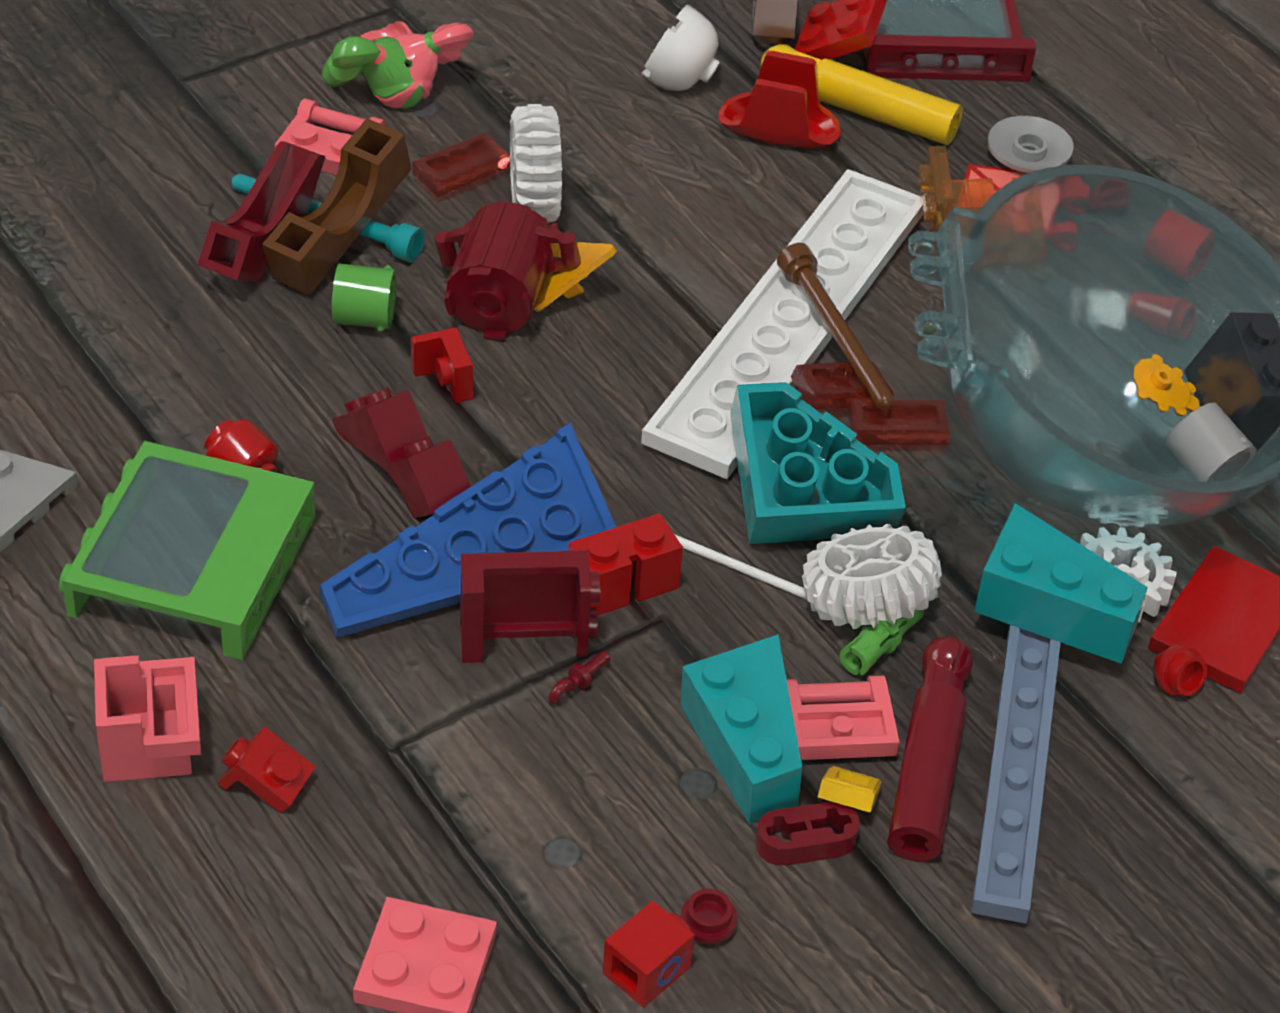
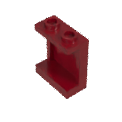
[460,551,600,663]

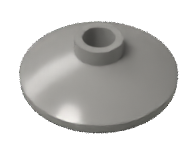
[987,116,1074,173]

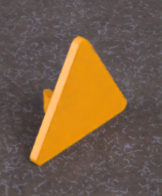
[534,242,617,312]

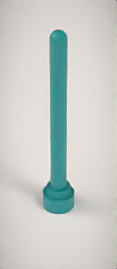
[231,174,425,263]

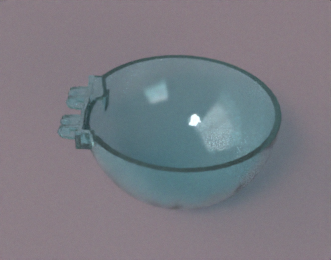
[908,165,1280,527]

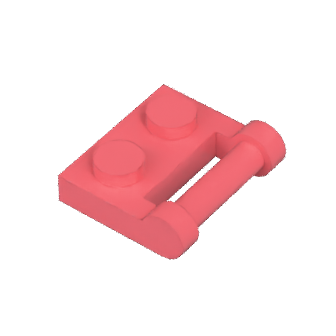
[275,98,387,175]
[787,675,900,760]

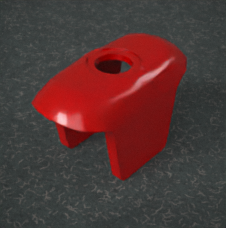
[719,50,840,149]

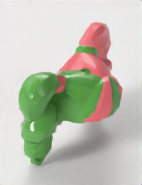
[322,22,474,108]

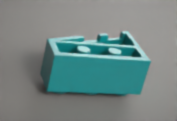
[974,503,1148,664]
[680,634,802,824]

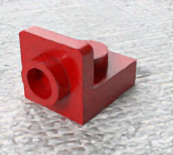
[411,327,474,403]

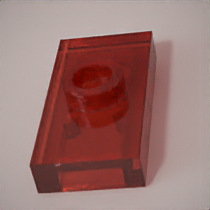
[412,133,510,197]
[790,361,894,410]
[848,400,951,446]

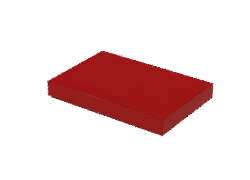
[1148,545,1280,693]

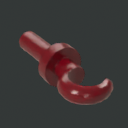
[548,650,611,705]

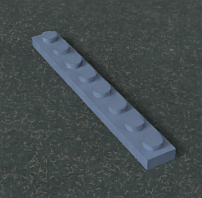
[971,624,1061,923]

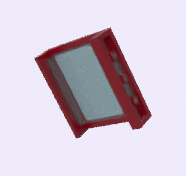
[862,0,1036,82]

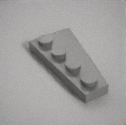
[0,450,78,553]

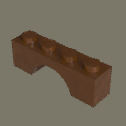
[262,118,412,296]

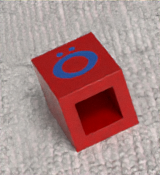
[602,900,695,1008]

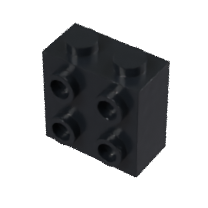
[1184,312,1280,453]

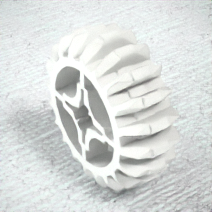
[509,104,562,223]
[802,524,942,629]

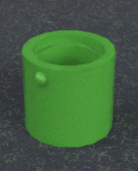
[332,264,397,332]

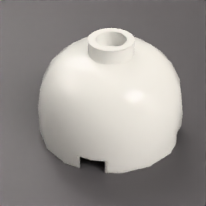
[641,5,720,92]

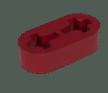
[755,802,860,866]

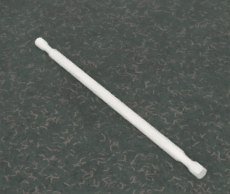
[675,535,807,600]

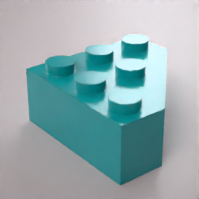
[730,382,906,544]

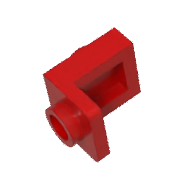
[217,726,316,813]

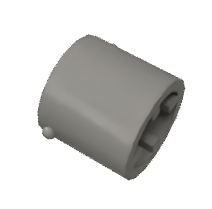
[1165,402,1257,492]

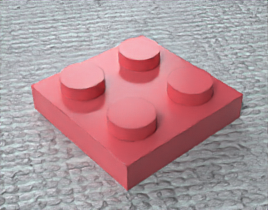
[353,897,497,1013]

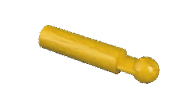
[760,44,963,146]

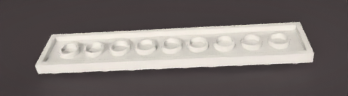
[641,169,927,479]

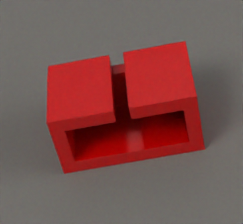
[568,513,683,616]

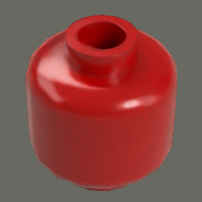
[204,419,278,492]

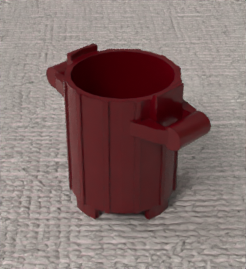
[434,201,581,340]

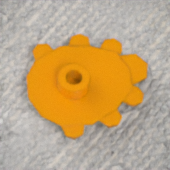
[1133,354,1200,417]

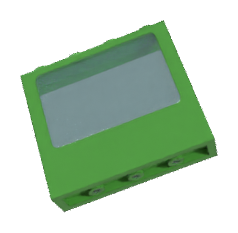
[59,441,316,660]

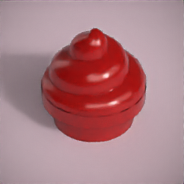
[1154,644,1207,696]

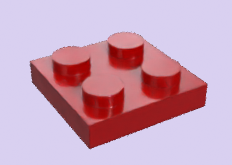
[795,0,887,60]

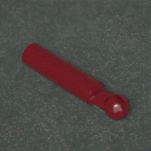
[887,636,973,862]

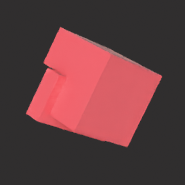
[94,655,201,782]

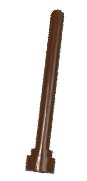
[777,243,894,410]

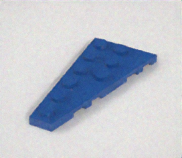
[319,423,616,638]

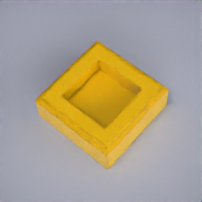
[818,766,882,812]

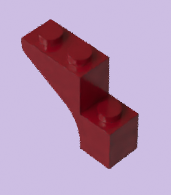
[197,141,326,282]
[332,387,471,518]

